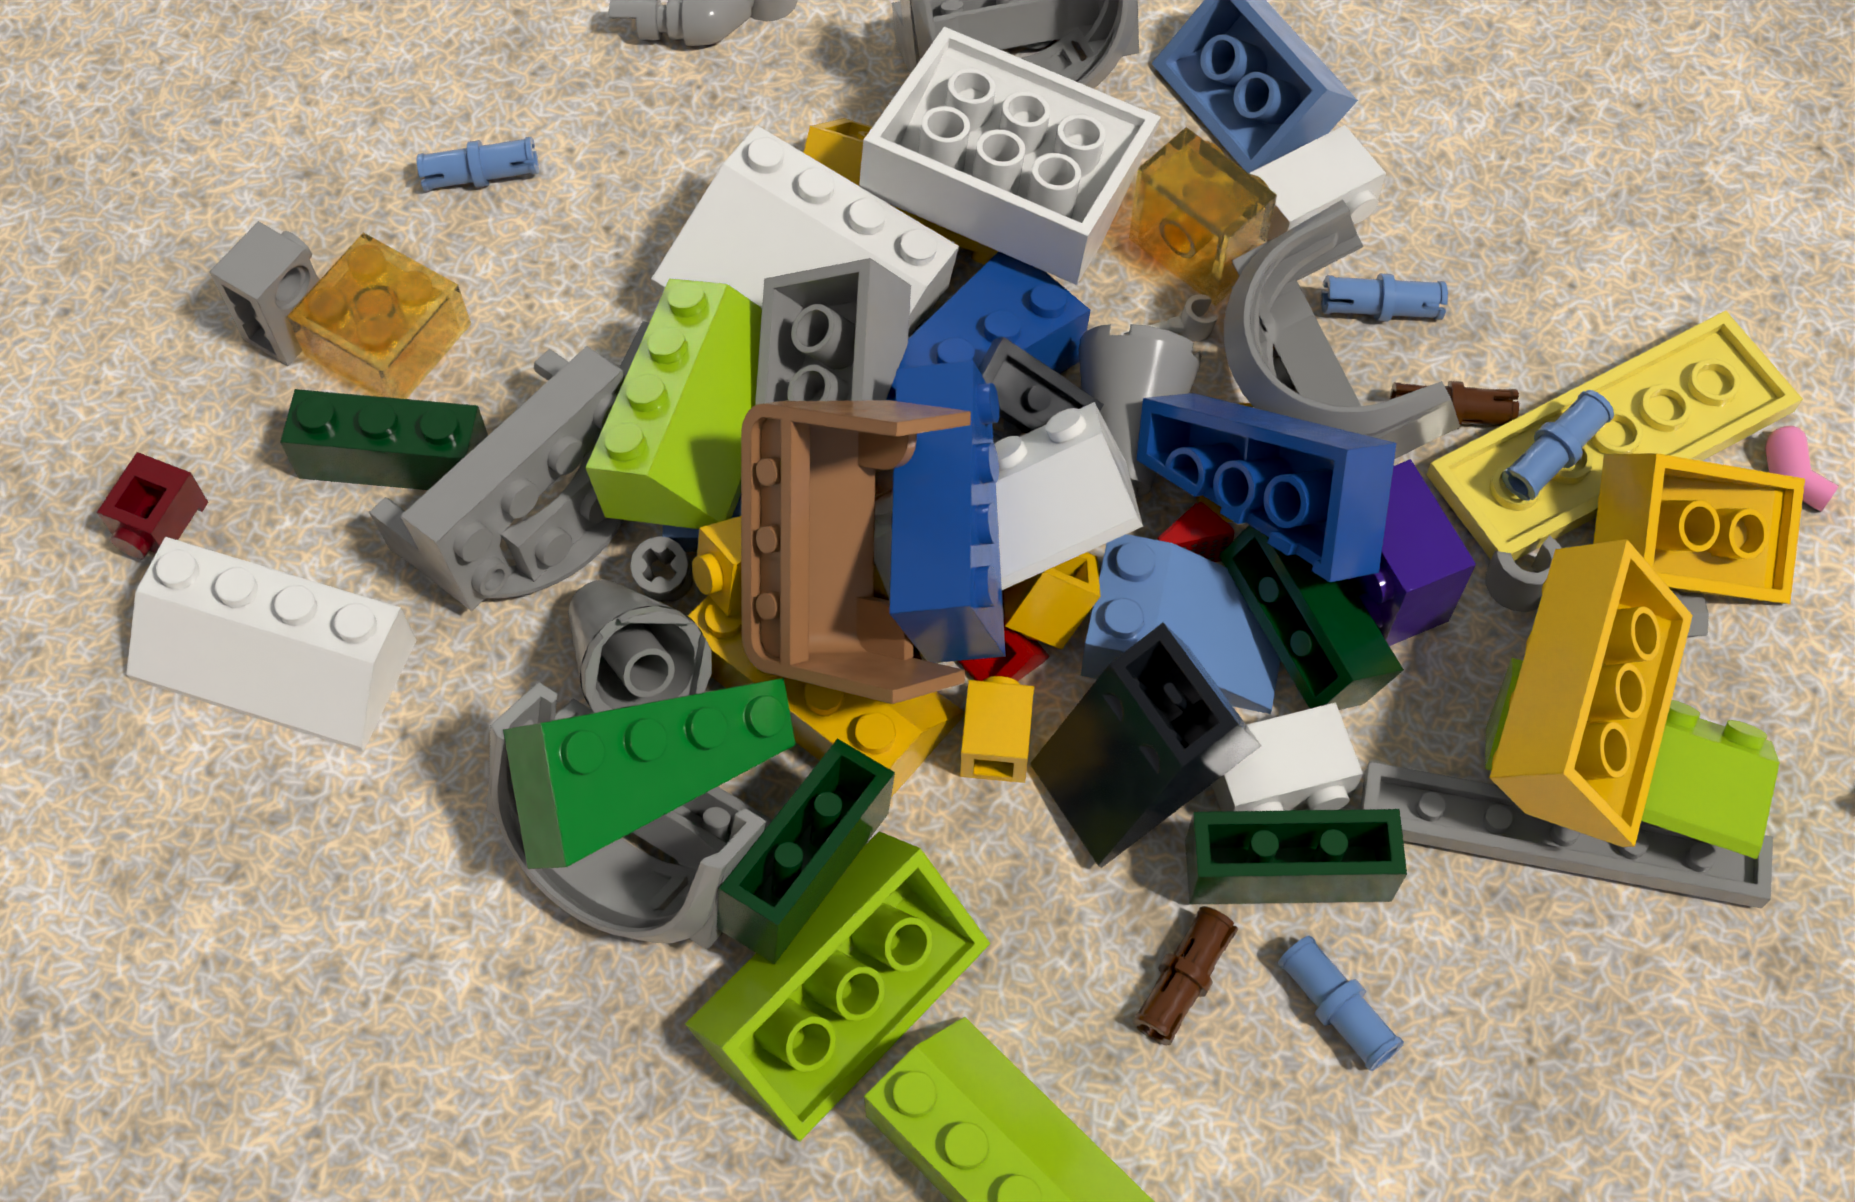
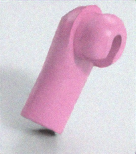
[1765,426,1839,512]

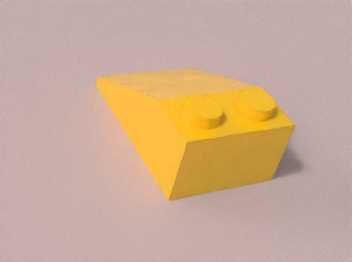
[1593,453,1805,604]

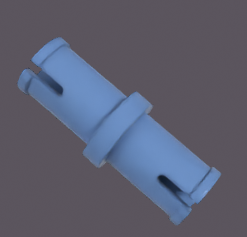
[417,137,539,191]
[1321,273,1448,322]
[1502,390,1614,501]
[1278,936,1404,1071]

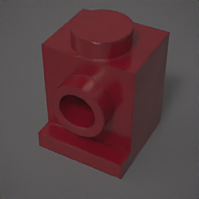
[96,452,208,559]

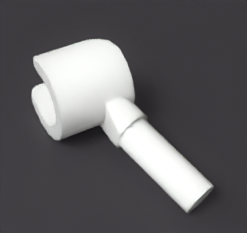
[1148,294,1218,341]

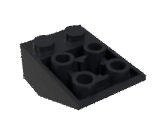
[1030,622,1262,868]

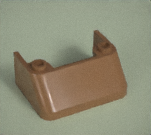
[741,400,971,704]

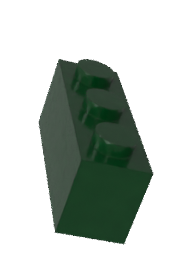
[280,389,488,490]
[1219,525,1404,710]
[717,738,895,964]
[1185,809,1407,904]

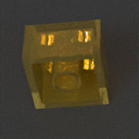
[1129,127,1277,306]
[287,232,471,399]

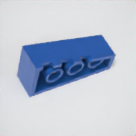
[886,252,1091,401]
[889,359,1006,663]
[1136,393,1397,582]

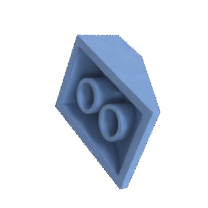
[1081,534,1280,714]

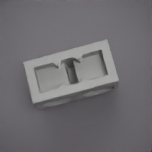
[209,221,334,366]

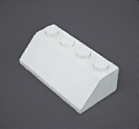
[874,402,1143,600]
[127,537,417,752]

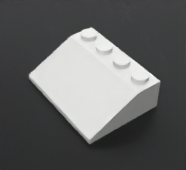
[859,27,1161,285]
[651,125,959,338]

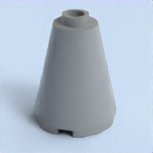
[1078,324,1202,499]
[568,580,712,712]

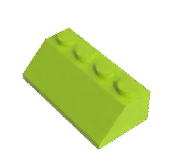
[585,278,762,529]
[1485,657,1780,859]
[685,831,991,1142]
[864,1017,1155,1202]

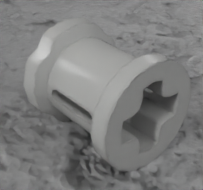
[630,536,693,602]

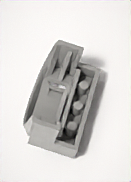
[892,0,1139,89]
[1224,199,1460,459]
[369,346,625,612]
[486,682,772,950]

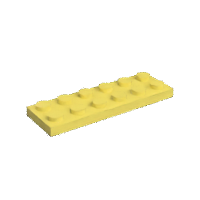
[1426,310,1803,561]

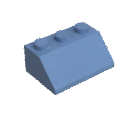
[1151,0,1358,175]

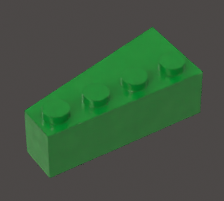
[503,678,796,869]

